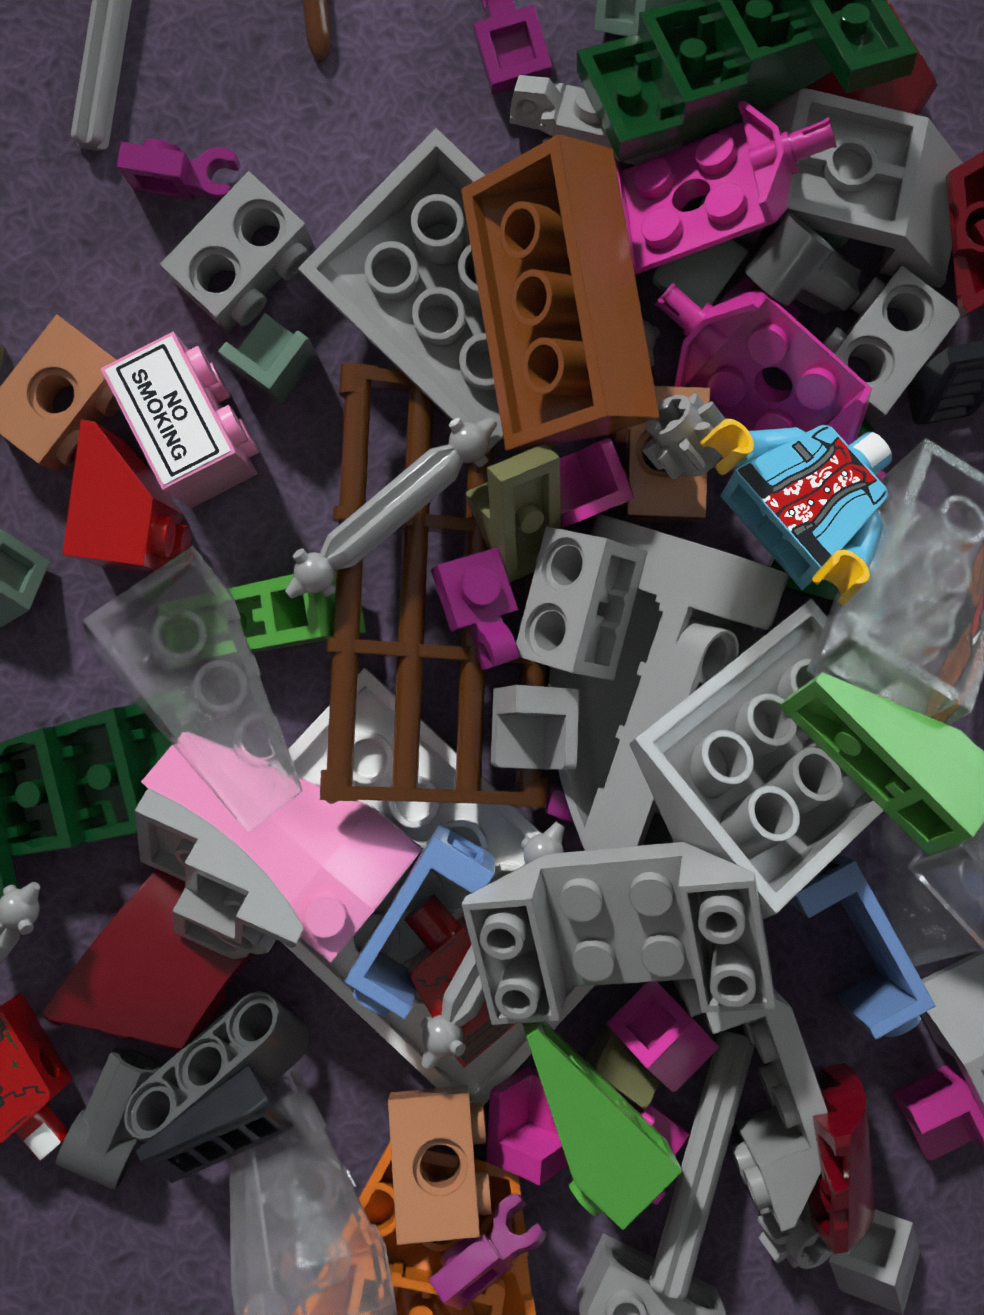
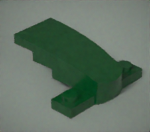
[577,0,918,162]
[0,689,204,899]

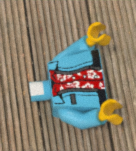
[700,419,892,606]

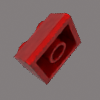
[62,420,191,577]

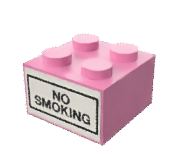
[100,331,259,508]

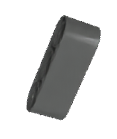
[124,991,310,1142]

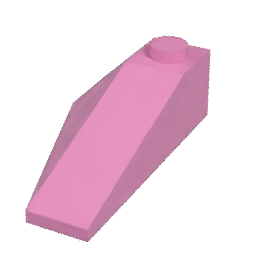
[141,732,423,963]

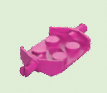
[614,100,837,275]
[654,282,886,481]

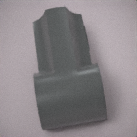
[744,213,861,315]
[55,1047,162,1191]

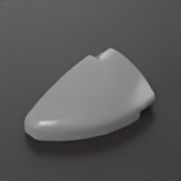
[549,514,789,851]

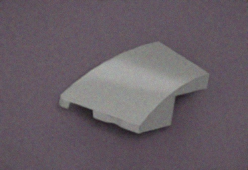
[134,788,304,960]

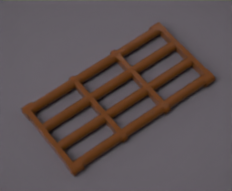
[319,363,554,810]

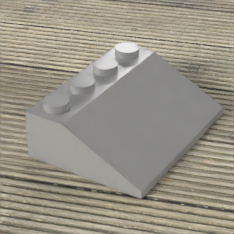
[298,128,504,455]
[629,599,901,920]

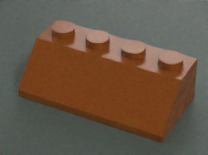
[461,134,660,451]

